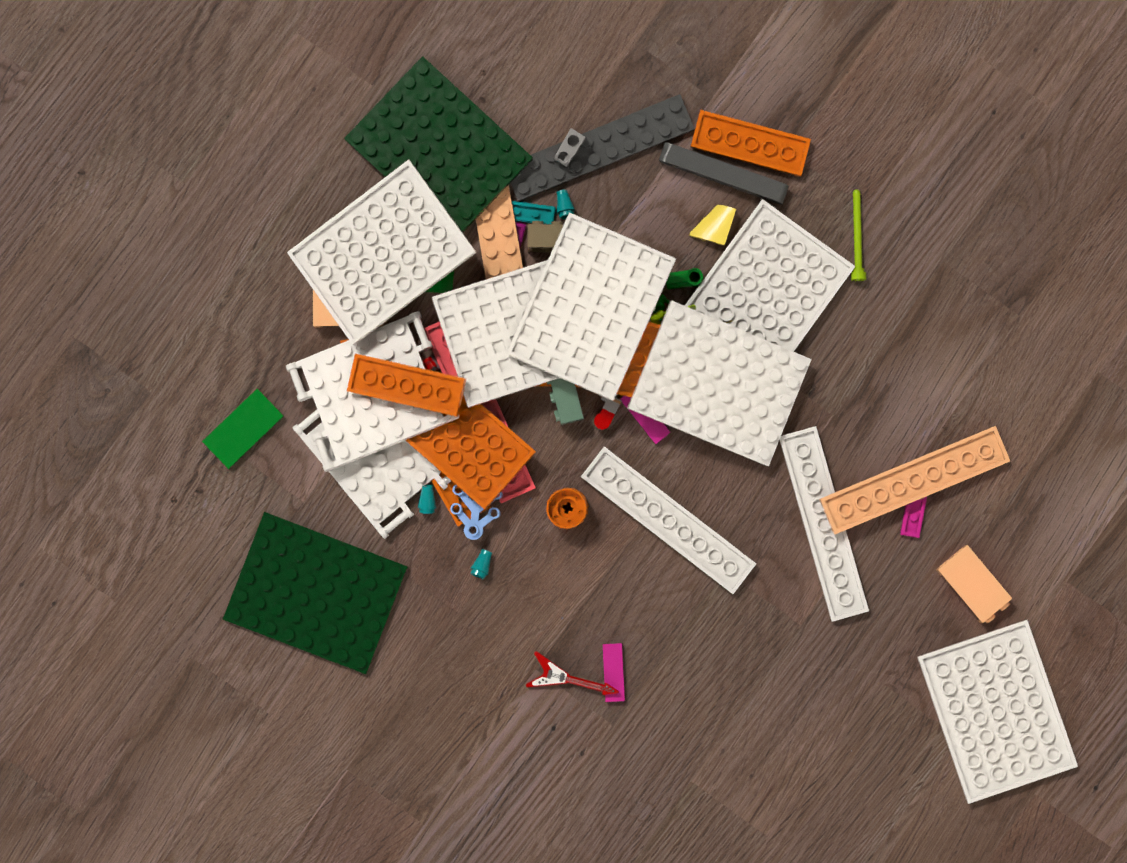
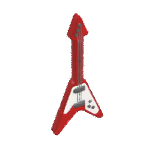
[526,651,619,695]

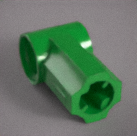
[666,268,703,290]

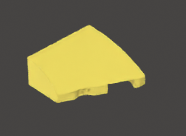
[689,205,736,246]

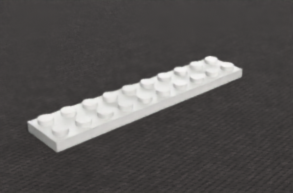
[779,426,869,622]
[581,447,756,594]

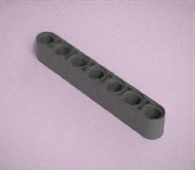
[659,142,789,205]

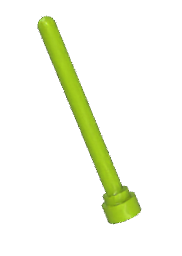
[851,189,867,281]

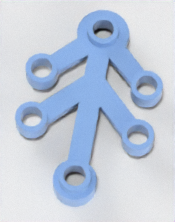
[450,485,503,540]

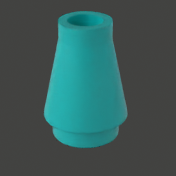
[556,190,576,219]
[418,485,437,514]
[470,549,492,579]

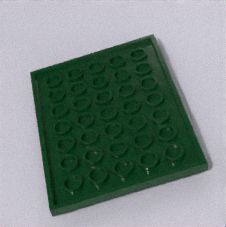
[344,56,533,233]
[223,512,408,674]

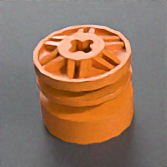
[546,488,589,529]

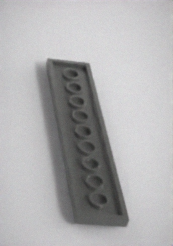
[511,94,694,202]

